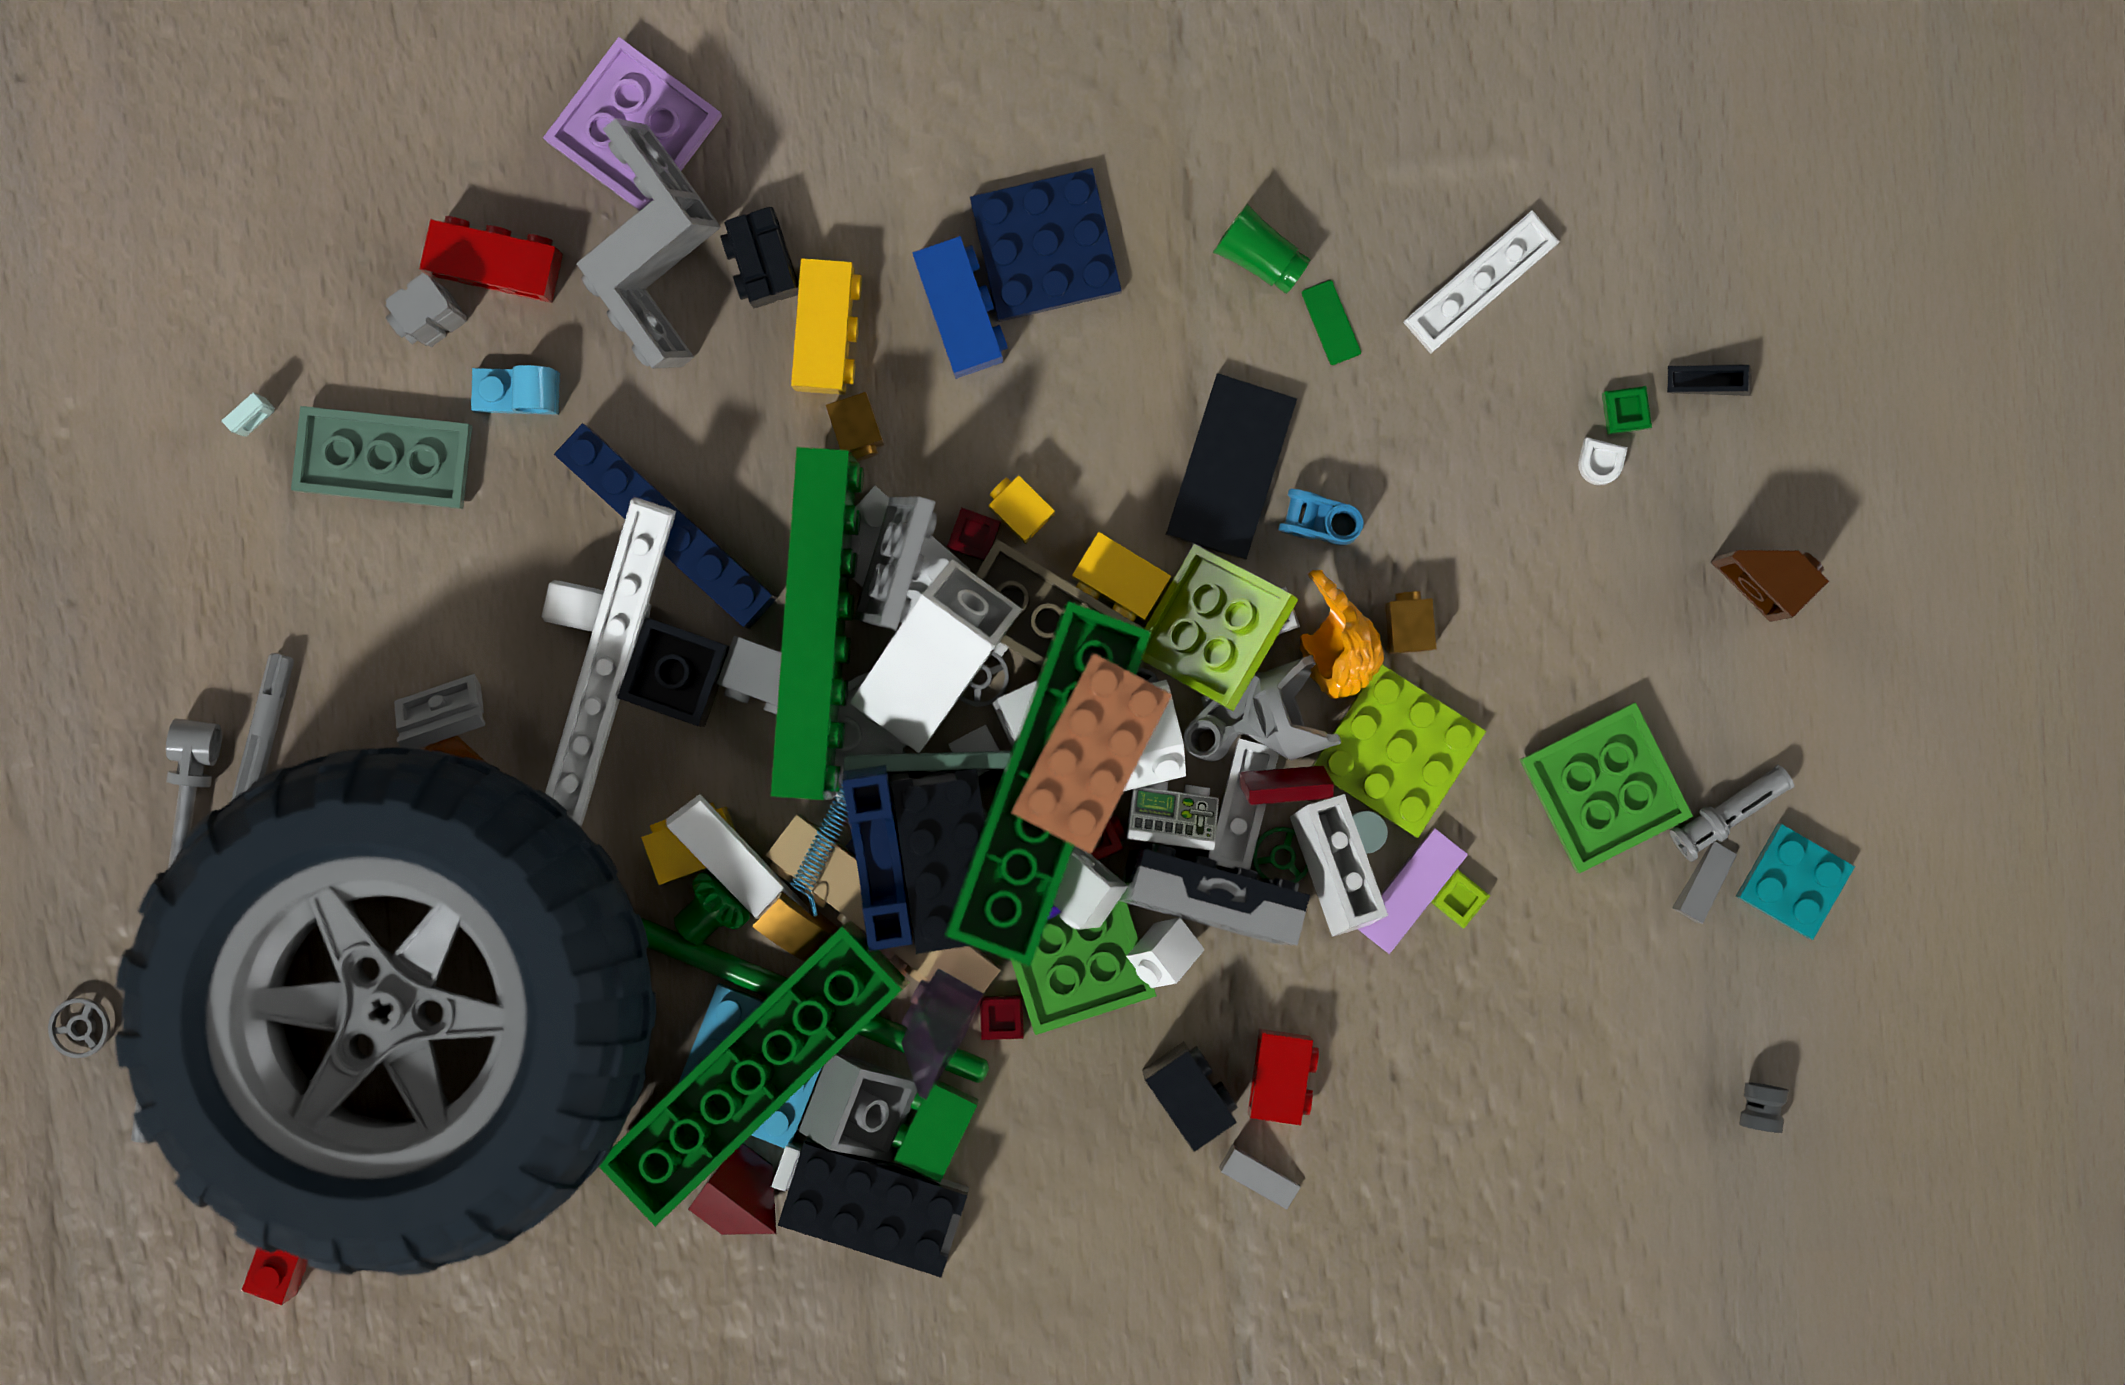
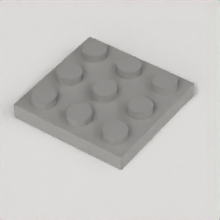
[853,497,937,629]

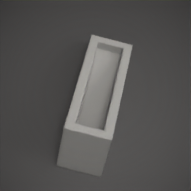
[1672,841,1737,924]
[1219,1144,1301,1209]

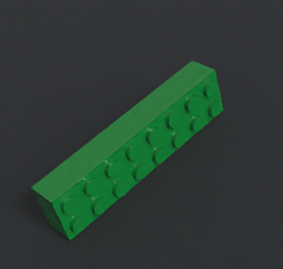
[771,447,864,800]
[944,601,1151,967]
[599,920,910,1227]

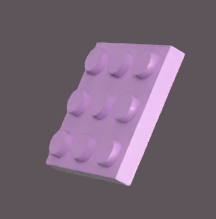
[543,37,722,211]

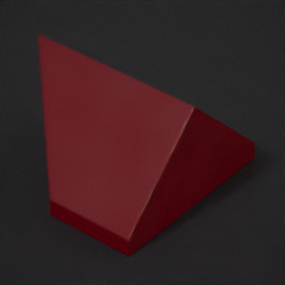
[688,1143,777,1235]

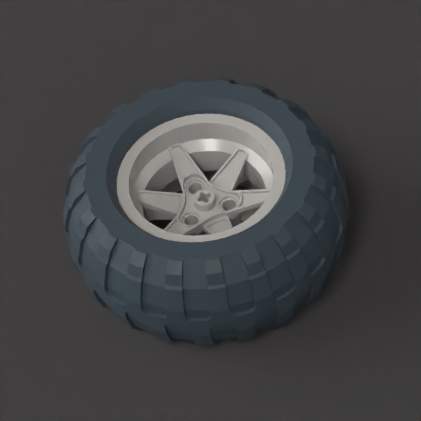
[115,747,656,1276]

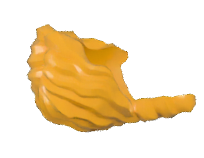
[1300,570,1384,699]

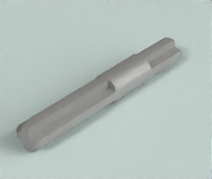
[231,653,294,801]

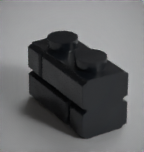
[720,207,799,308]

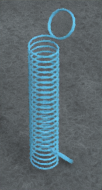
[790,784,848,916]

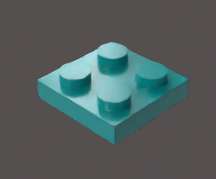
[1735,823,1855,940]

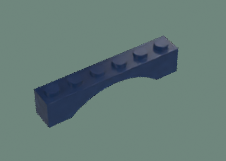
[554,423,777,629]

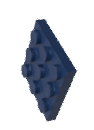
[970,168,1122,322]

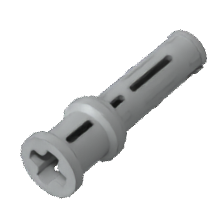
[1669,765,1794,862]

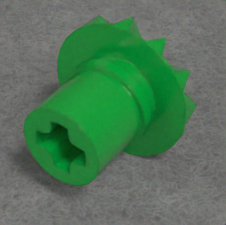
[674,869,750,945]

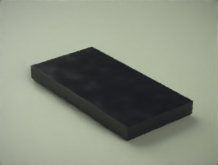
[1165,373,1297,560]

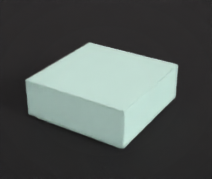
[221,392,275,437]

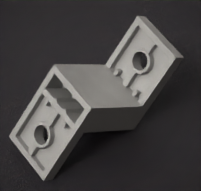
[576,118,721,369]

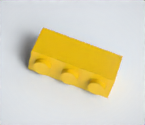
[791,258,862,395]

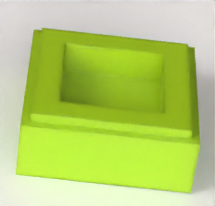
[1430,869,1490,929]

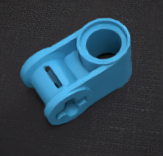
[1278,489,1363,546]

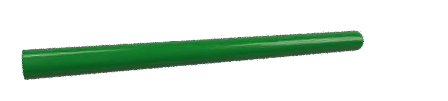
[641,918,989,1083]

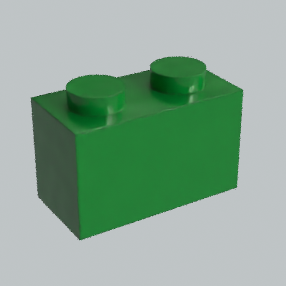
[891,1078,979,1182]

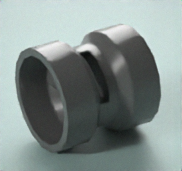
[1739,1082,1789,1133]

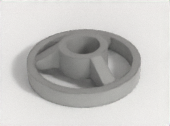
[959,651,1009,707]
[48,998,110,1058]

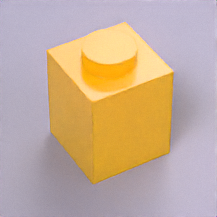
[989,475,1055,544]

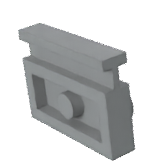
[394,674,485,749]

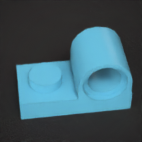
[471,365,560,415]

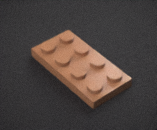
[1011,653,1172,854]

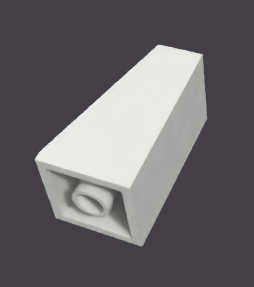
[849,559,1023,753]

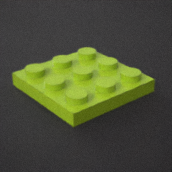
[1141,544,1298,711]
[1312,664,1487,838]

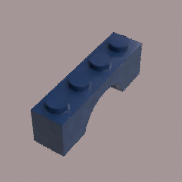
[842,765,912,951]

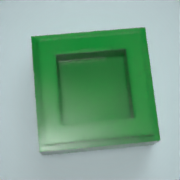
[1602,386,1652,435]

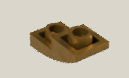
[752,891,839,962]

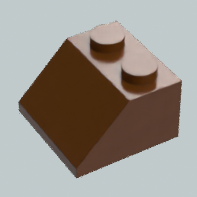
[1711,550,1829,622]

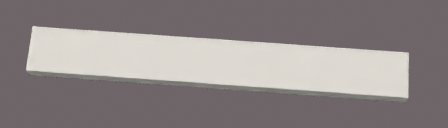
[545,497,676,827]

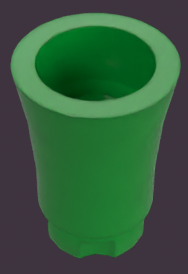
[1213,204,1310,294]

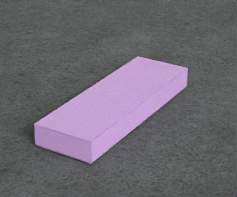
[1358,828,1468,954]

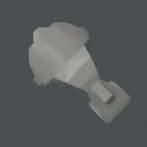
[1183,655,1342,762]

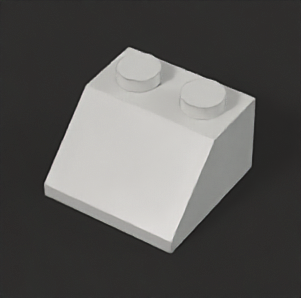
[1124,680,1186,791]

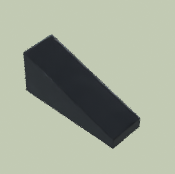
[1667,365,1752,396]

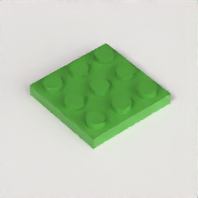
[1519,702,1693,874]
[1011,874,1157,1035]

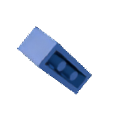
[912,236,1008,379]

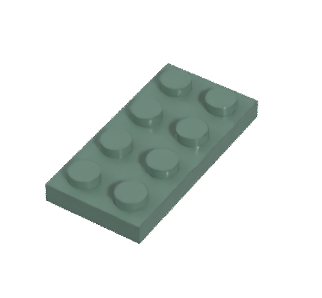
[291,406,472,509]

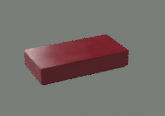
[1240,765,1334,805]

